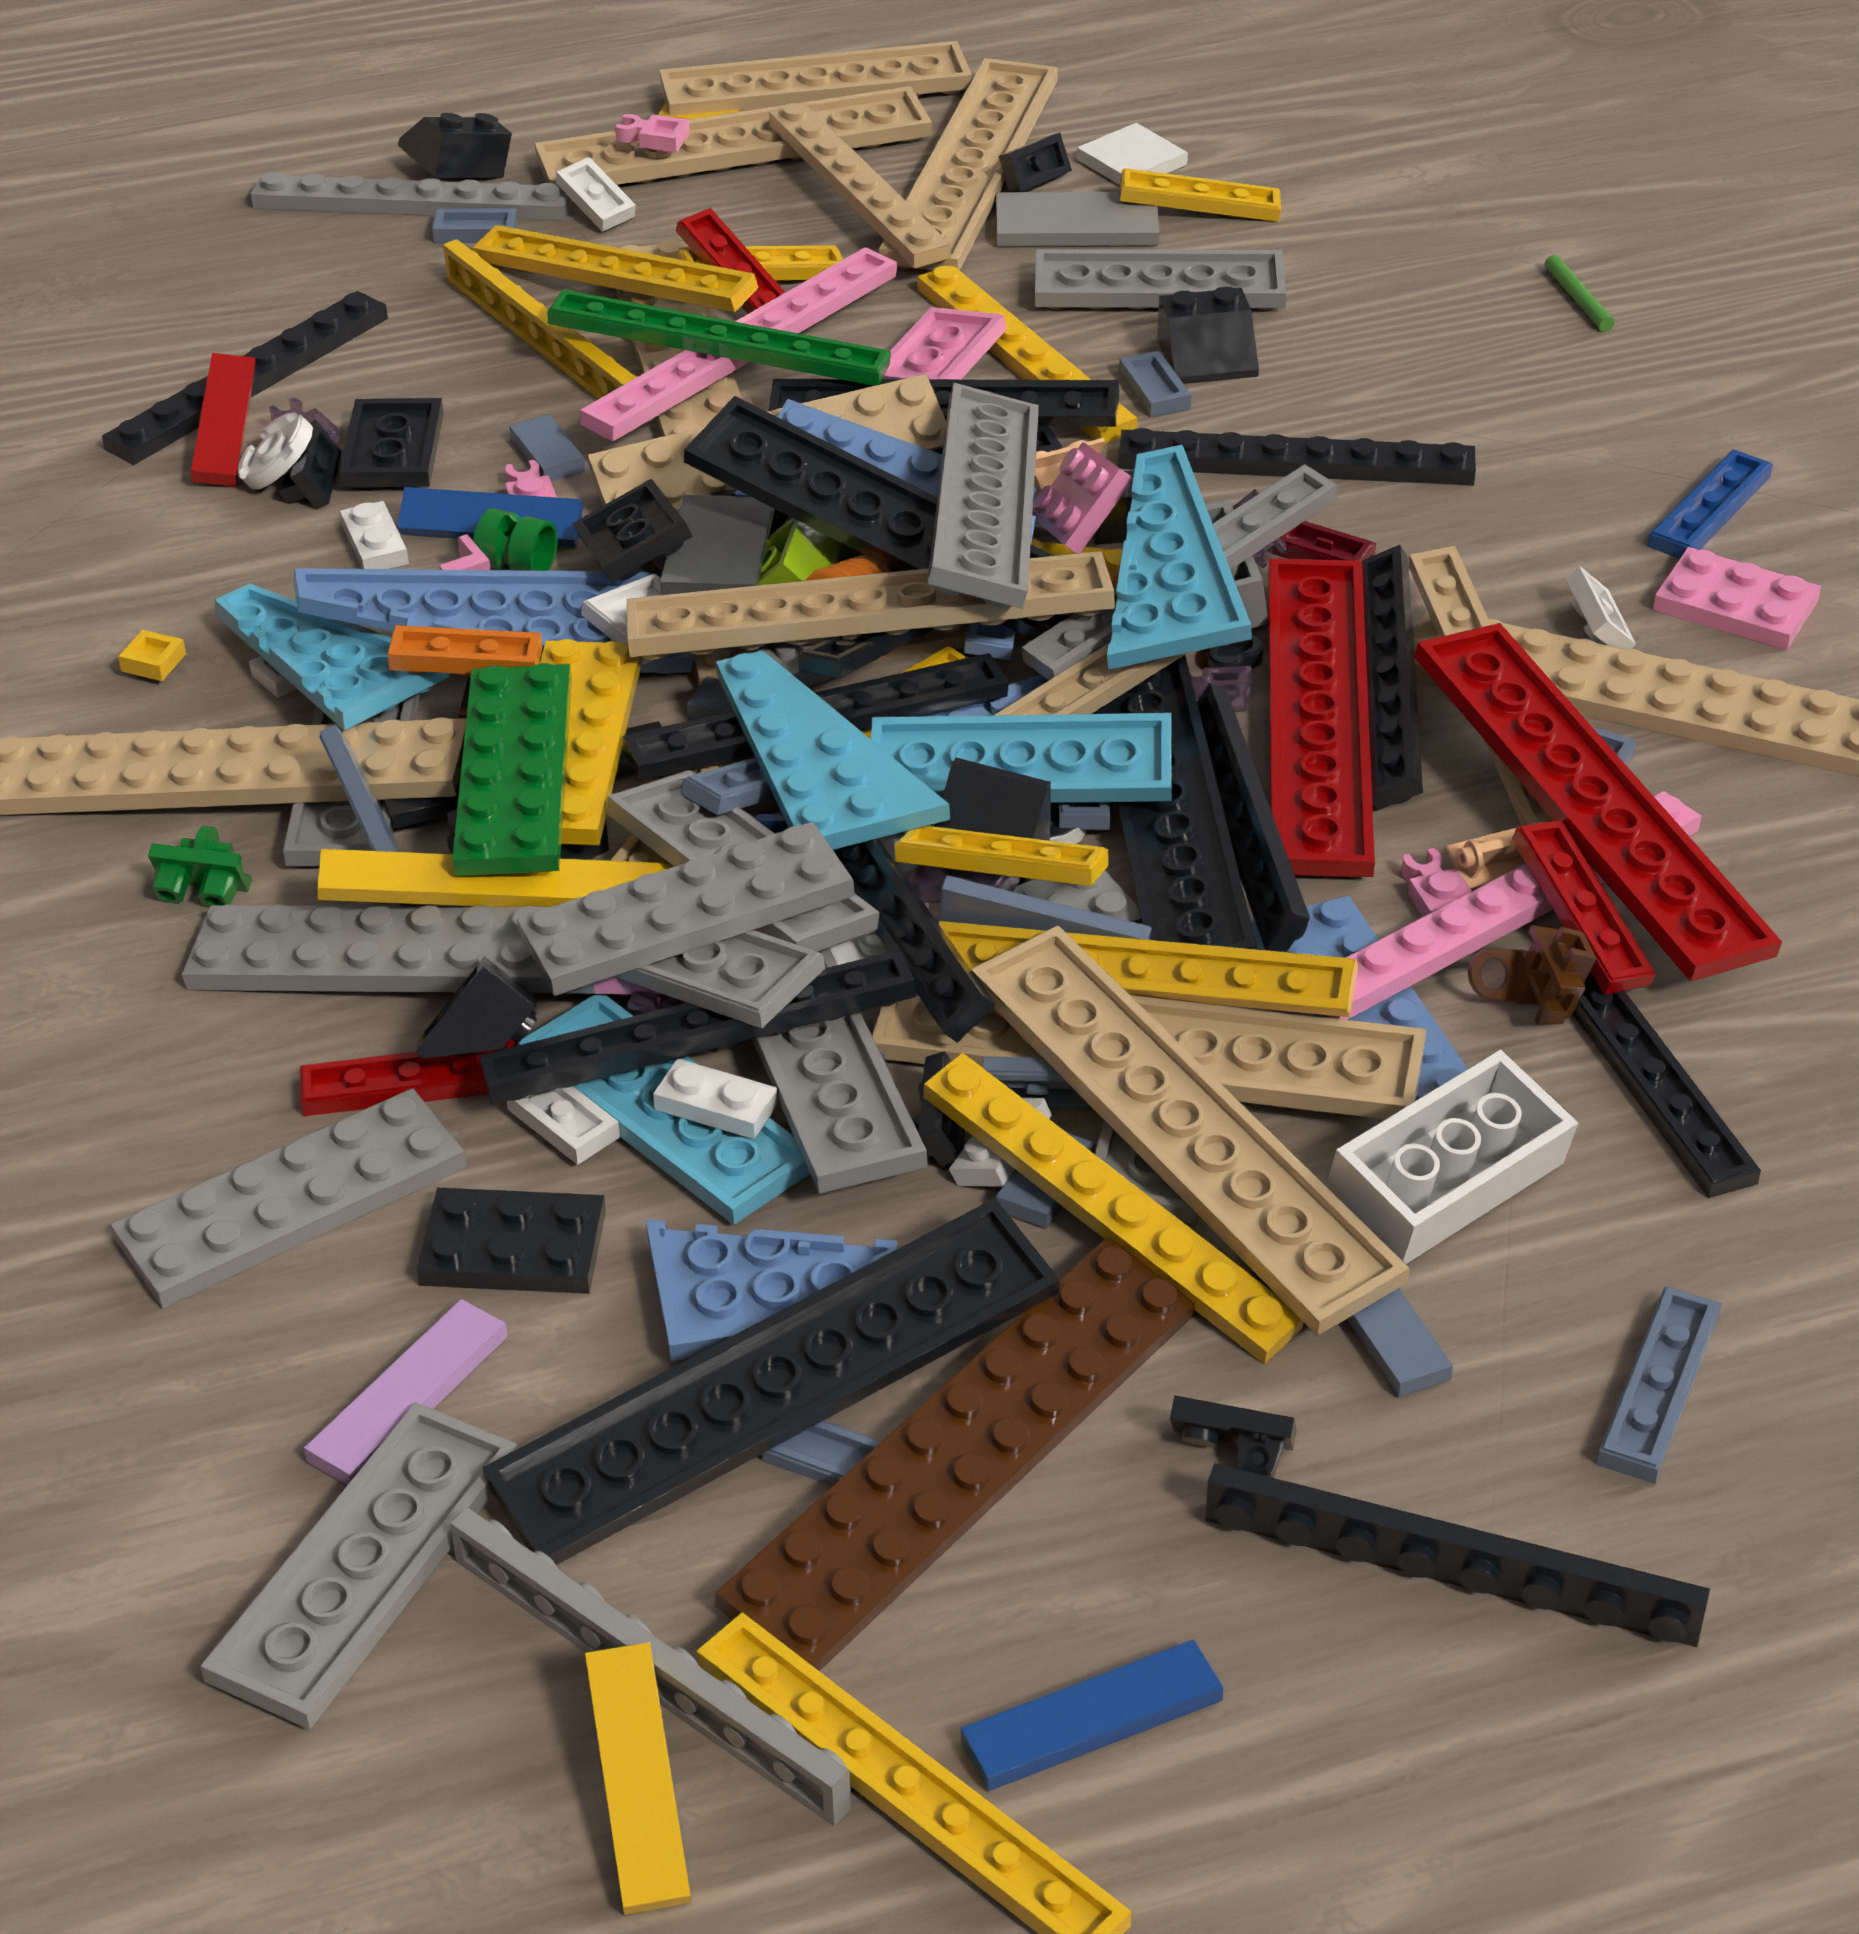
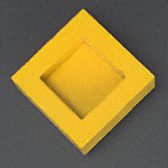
[118,629,186,681]

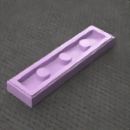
[304,1299,508,1485]

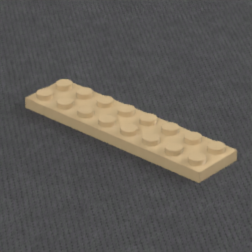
[659,41,972,116]
[588,374,946,513]

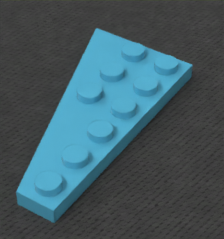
[1107,445,1252,670]
[214,583,450,731]
[716,650,950,850]

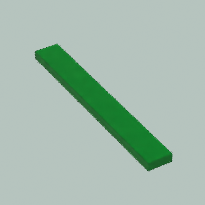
[547,290,891,386]

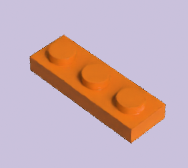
[387,625,542,676]

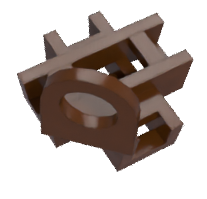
[1468,925,1596,1025]

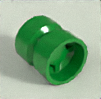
[473,508,558,571]

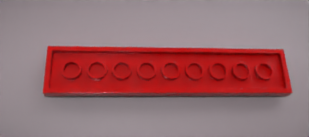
[1268,558,1375,878]
[1414,623,1782,982]

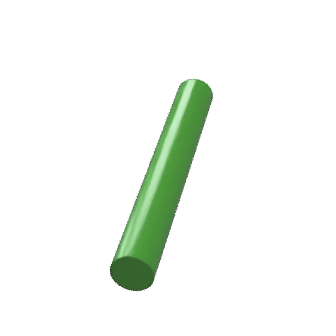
[1544,255,1615,332]

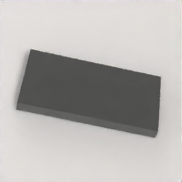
[660,495,774,595]

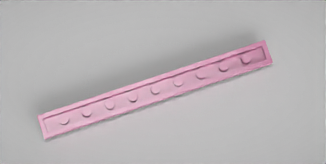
[580,247,897,441]
[1326,791,1702,1020]

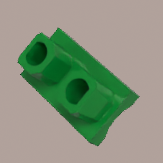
[148,826,252,908]

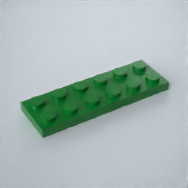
[452,663,572,876]

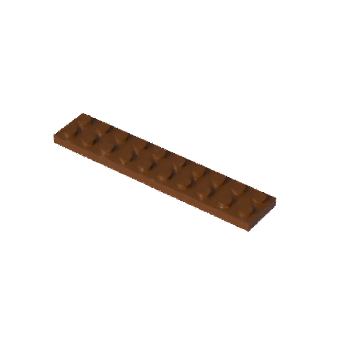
[715,1237,1197,1671]

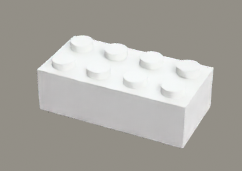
[1326,1049,1579,1264]

